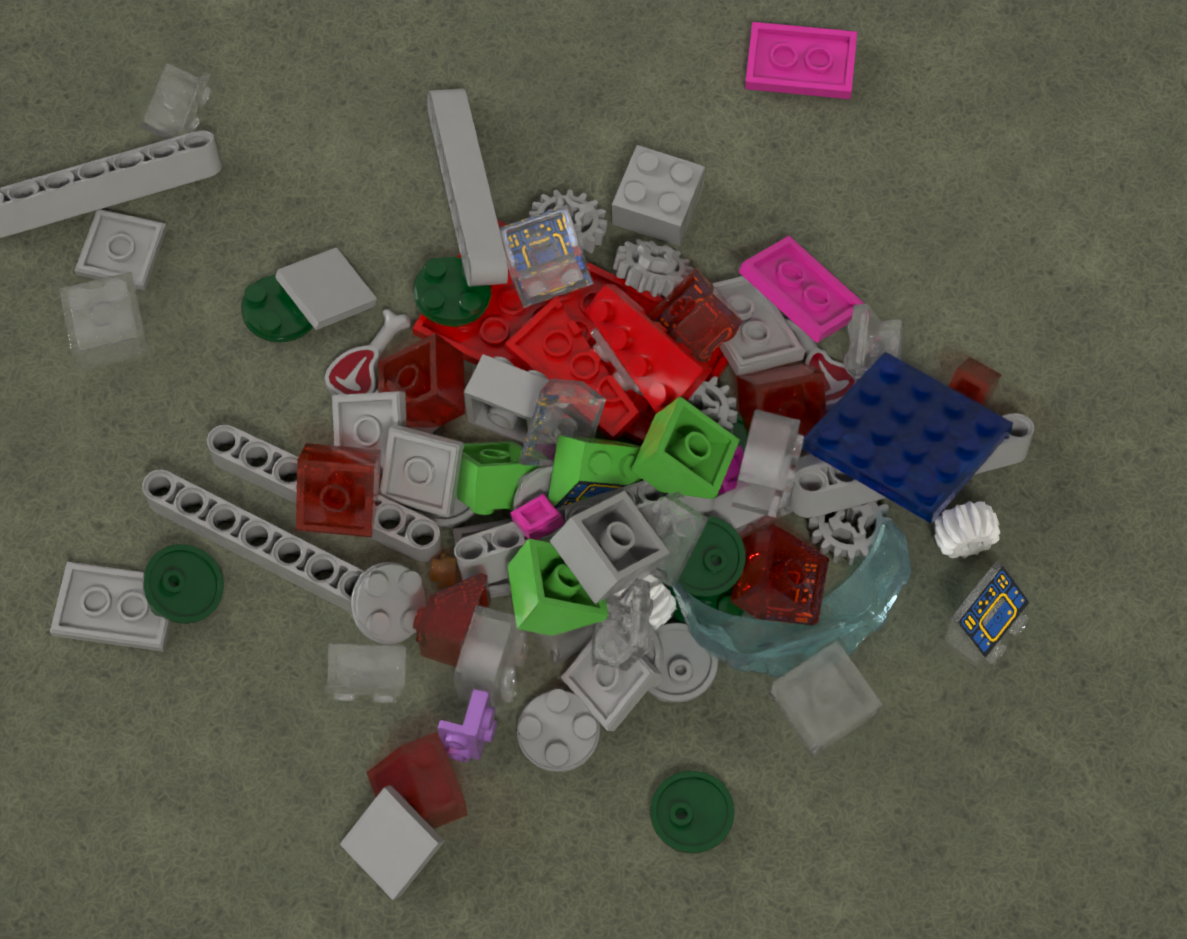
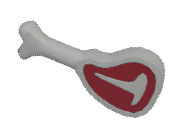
[324,309,410,395]
[785,318,860,410]

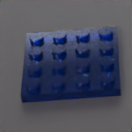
[801,352,1013,523]

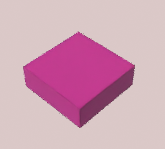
[510,494,564,540]

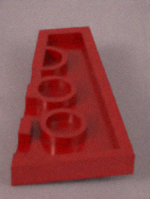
[585,284,713,414]
[505,295,639,441]

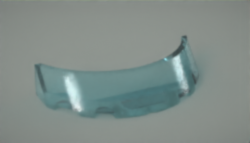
[672,520,911,677]

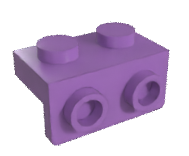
[438,689,497,762]

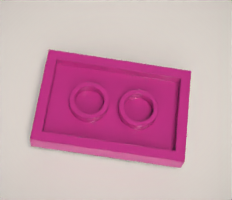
[745,22,857,99]
[739,236,867,343]

